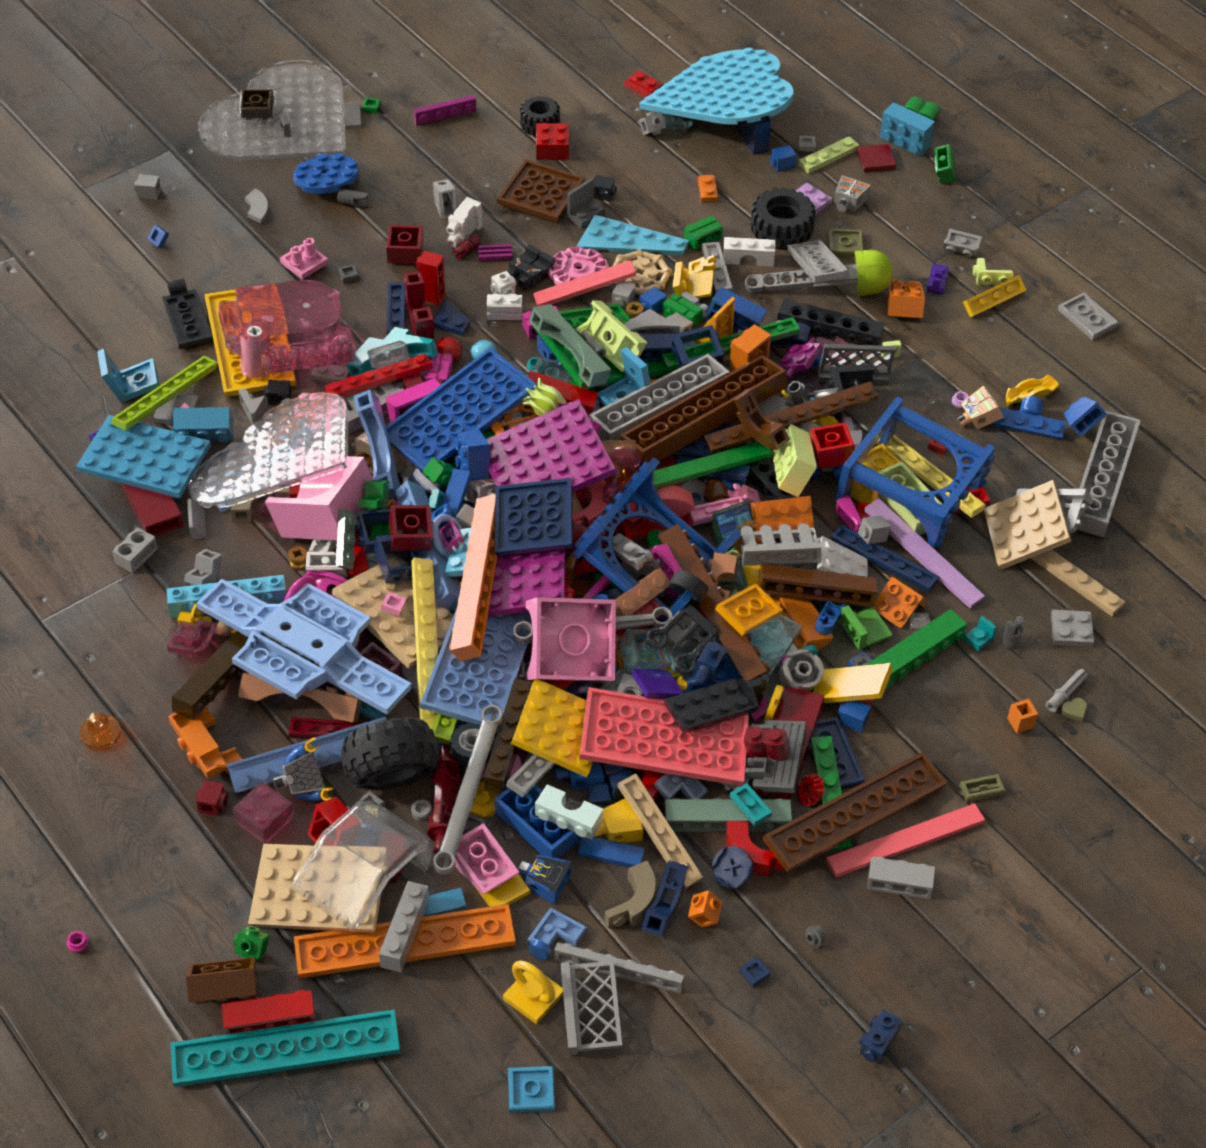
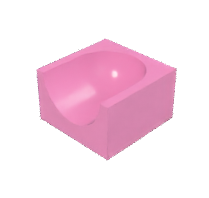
[265,455,373,540]

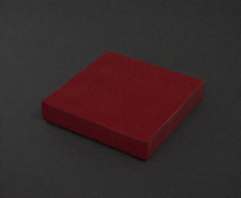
[857,144,896,172]

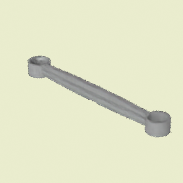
[514,607,672,645]

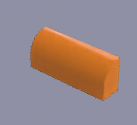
[768,594,834,651]

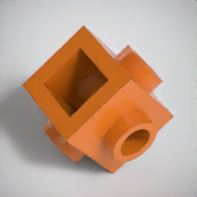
[688,890,723,928]

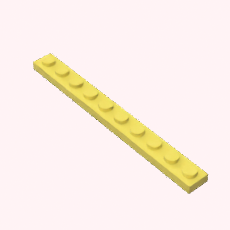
[412,558,438,729]

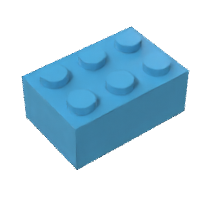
[880,102,935,157]
[173,407,234,442]

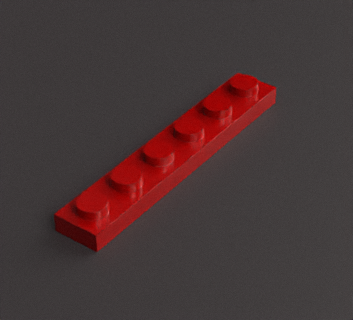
[325,353,433,401]

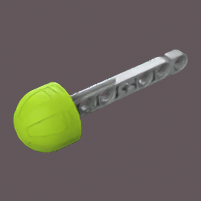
[745,250,893,296]

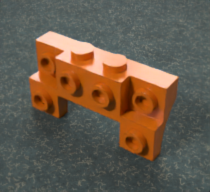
[168,706,242,779]

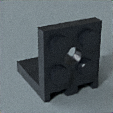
[828,365,874,423]

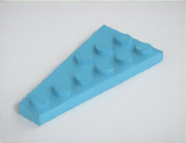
[576,215,689,256]

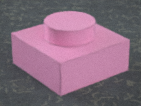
[381,592,407,617]

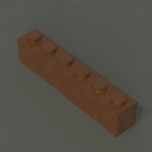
[758,563,878,607]

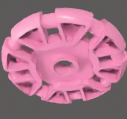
[548,247,609,285]

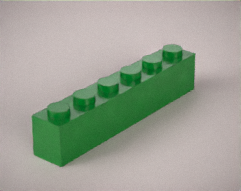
[865,609,967,689]

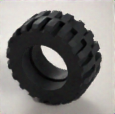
[750,188,816,249]

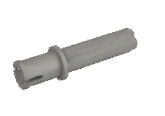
[1045,669,1088,712]

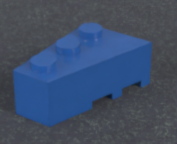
[705,286,767,331]

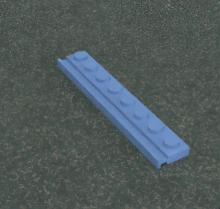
[227,717,387,793]

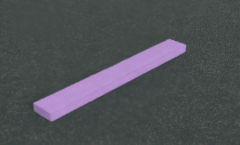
[865,499,985,609]

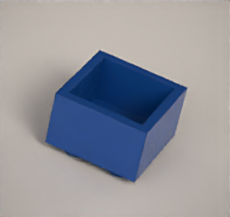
[455,430,490,481]

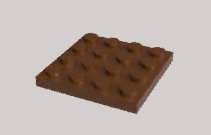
[497,159,585,222]

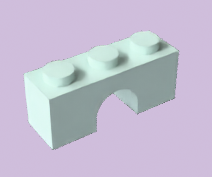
[535,785,603,840]

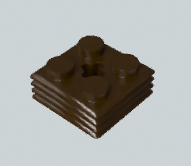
[239,89,274,120]

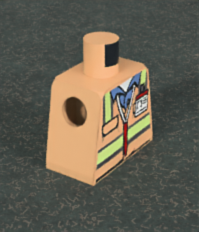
[957,386,1004,429]

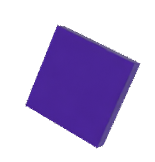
[631,668,683,699]

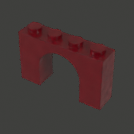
[404,271,435,342]

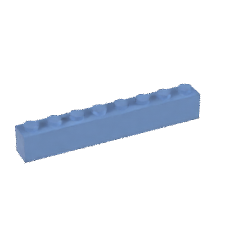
[395,480,461,611]

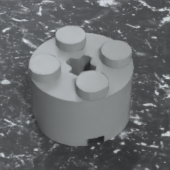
[779,649,824,692]

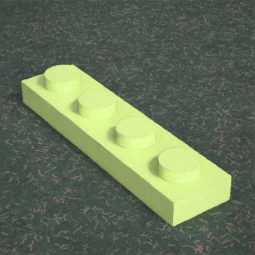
[798,136,859,174]

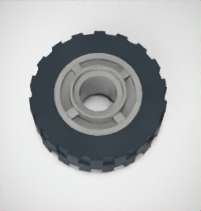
[451,723,496,767]

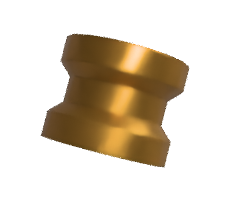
[626,302,644,319]
[288,546,307,571]

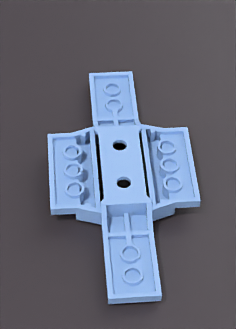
[196,579,412,714]

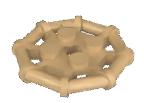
[613,249,673,296]

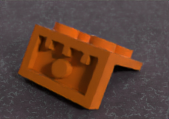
[871,577,928,629]

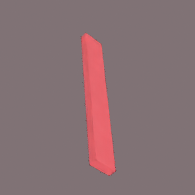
[826,804,985,878]

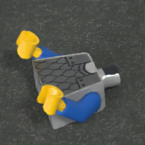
[273,738,335,802]

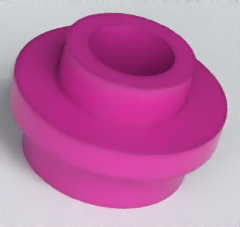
[67,931,89,953]

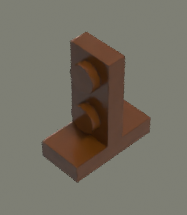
[565,553,591,599]

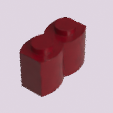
[743,727,790,760]

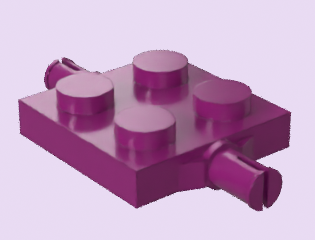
[778,337,823,380]

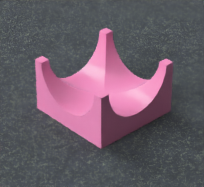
[525,597,616,682]

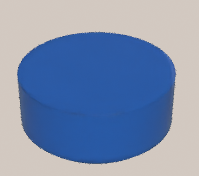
[528,940,551,960]

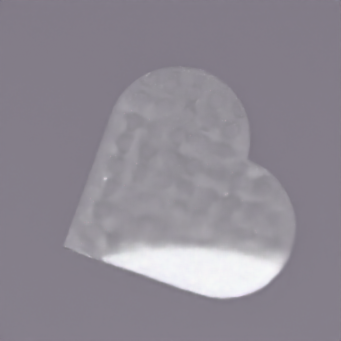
[198,60,346,161]
[188,392,348,508]

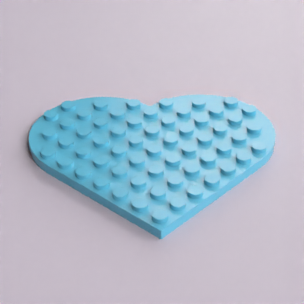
[639,48,794,124]

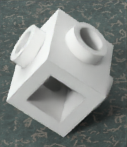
[490,271,516,295]

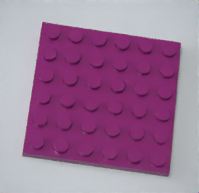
[486,399,617,492]

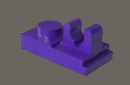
[926,264,949,294]

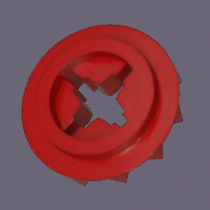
[795,773,824,806]

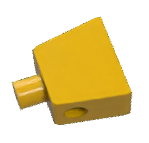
[594,799,643,843]

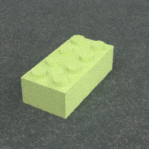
[772,424,817,497]
[870,461,942,536]

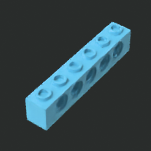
[167,575,287,618]

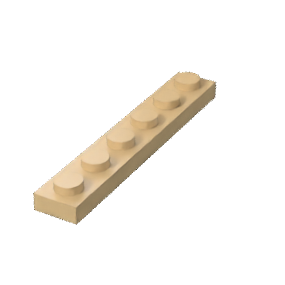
[1031,550,1125,616]
[618,774,703,890]

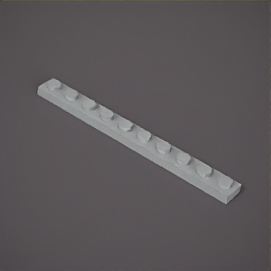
[506,667,632,797]

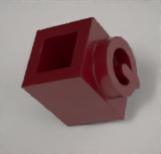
[196,781,229,816]

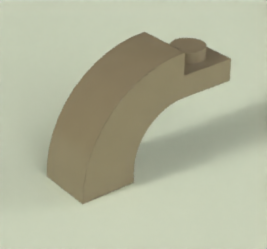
[231,481,291,522]

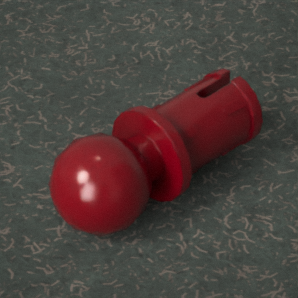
[453,234,481,259]

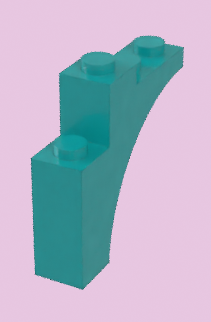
[346,327,438,376]

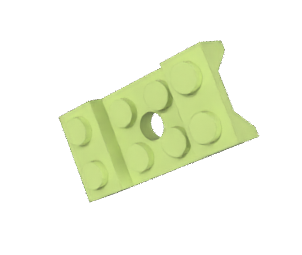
[576,300,647,372]

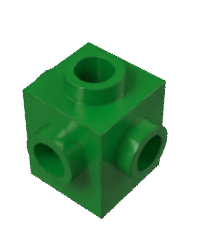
[233,926,270,960]

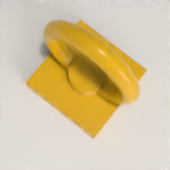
[503,960,563,1024]

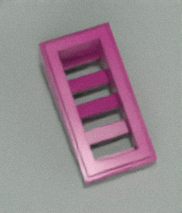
[835,495,862,533]
[651,544,682,581]

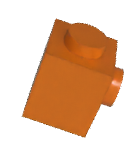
[1007,699,1038,734]

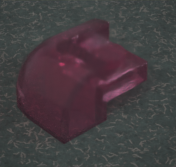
[167,620,217,657]

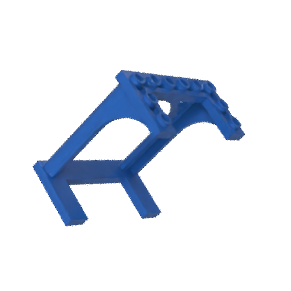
[834,397,995,549]
[571,458,742,622]

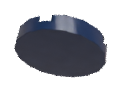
[712,846,753,889]

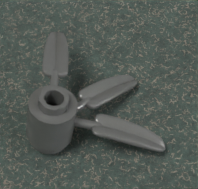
[788,381,839,405]

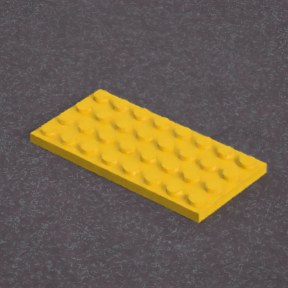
[205,284,296,397]

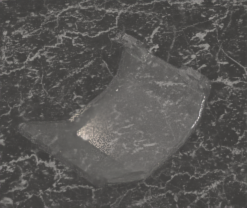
[292,800,436,931]

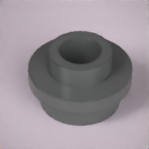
[806,926,826,947]

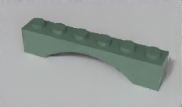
[529,304,611,387]

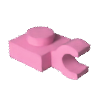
[728,483,761,506]

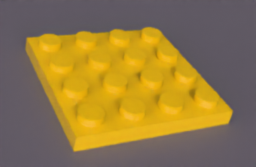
[511,679,593,777]

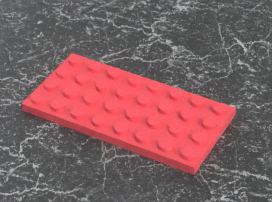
[579,687,749,786]

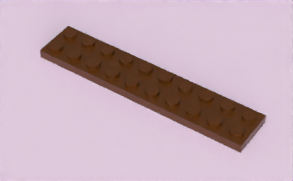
[763,752,948,872]

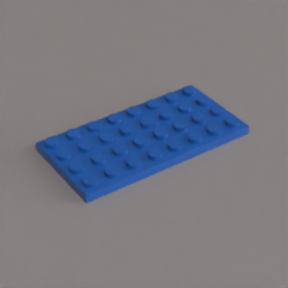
[386,348,538,472]

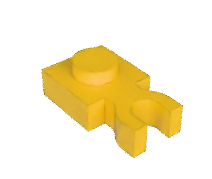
[688,255,717,274]

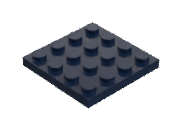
[495,478,573,556]

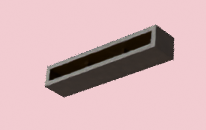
[172,631,249,720]
[484,679,533,794]

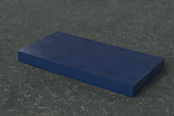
[809,716,865,790]

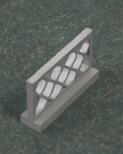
[561,961,622,1055]

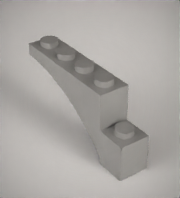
[608,309,693,341]

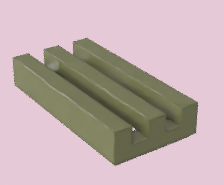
[959,774,1006,802]

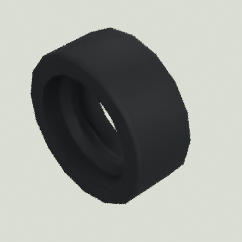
[669,570,709,603]

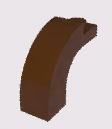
[733,389,790,450]

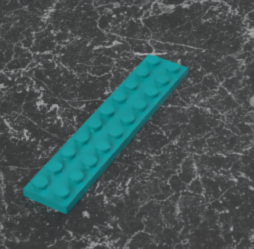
[170,1010,400,1087]

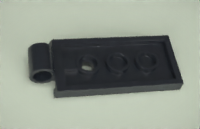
[162,278,214,349]

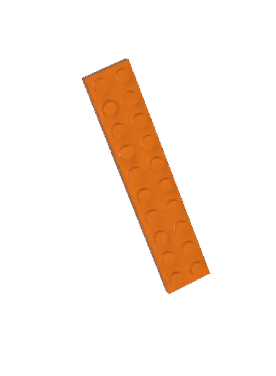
[294,904,516,979]

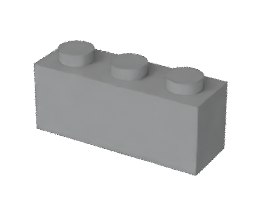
[867,857,935,899]

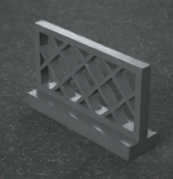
[817,344,896,385]

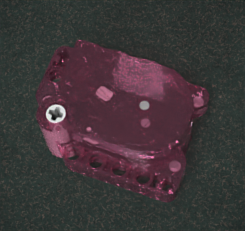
[219,280,355,379]

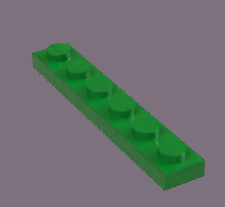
[810,736,852,852]

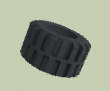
[520,96,560,136]

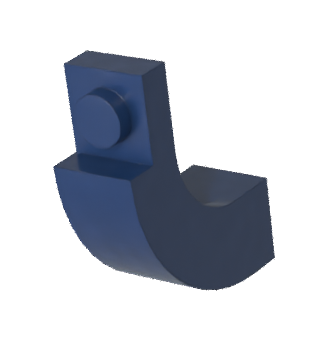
[641,860,689,937]

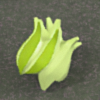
[522,378,567,416]

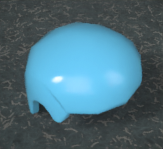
[470,340,498,359]

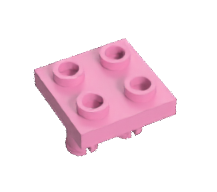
[280,238,329,280]

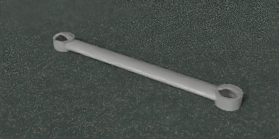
[434,705,503,875]

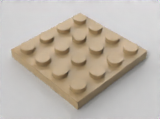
[984,480,1071,570]

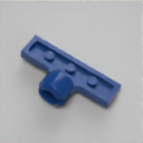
[990,396,1066,441]

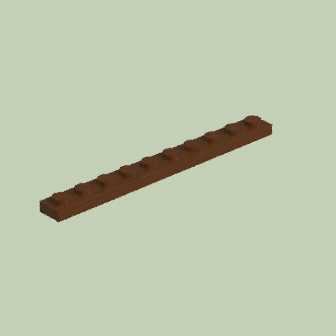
[704,381,878,454]

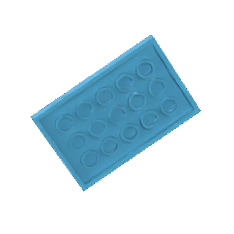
[76,415,211,498]

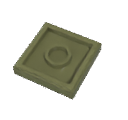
[828,229,863,257]

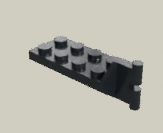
[664,674,769,734]

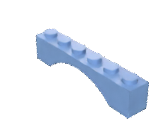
[353,390,400,501]

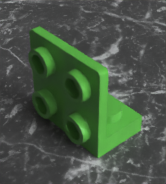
[839,605,892,650]

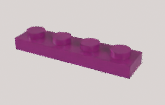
[413,95,476,126]

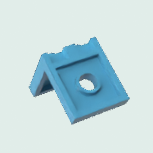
[597,347,650,406]
[97,349,160,403]

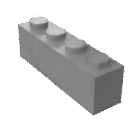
[379,881,430,972]

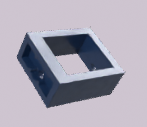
[671,325,725,368]
[355,509,390,554]
[374,535,423,583]

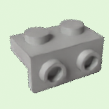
[944,228,982,257]

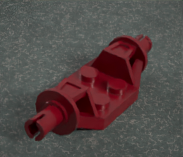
[427,745,463,854]

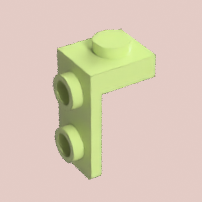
[973,258,1013,285]

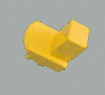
[177,604,212,631]

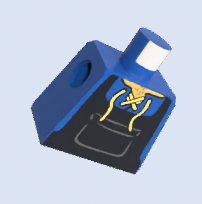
[518,855,572,905]

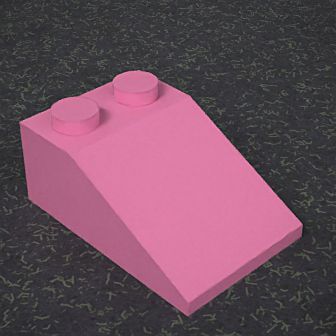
[455,823,519,895]

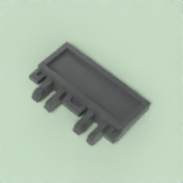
[745,720,807,793]

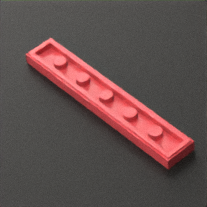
[533,260,636,306]

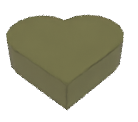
[1061,698,1087,722]

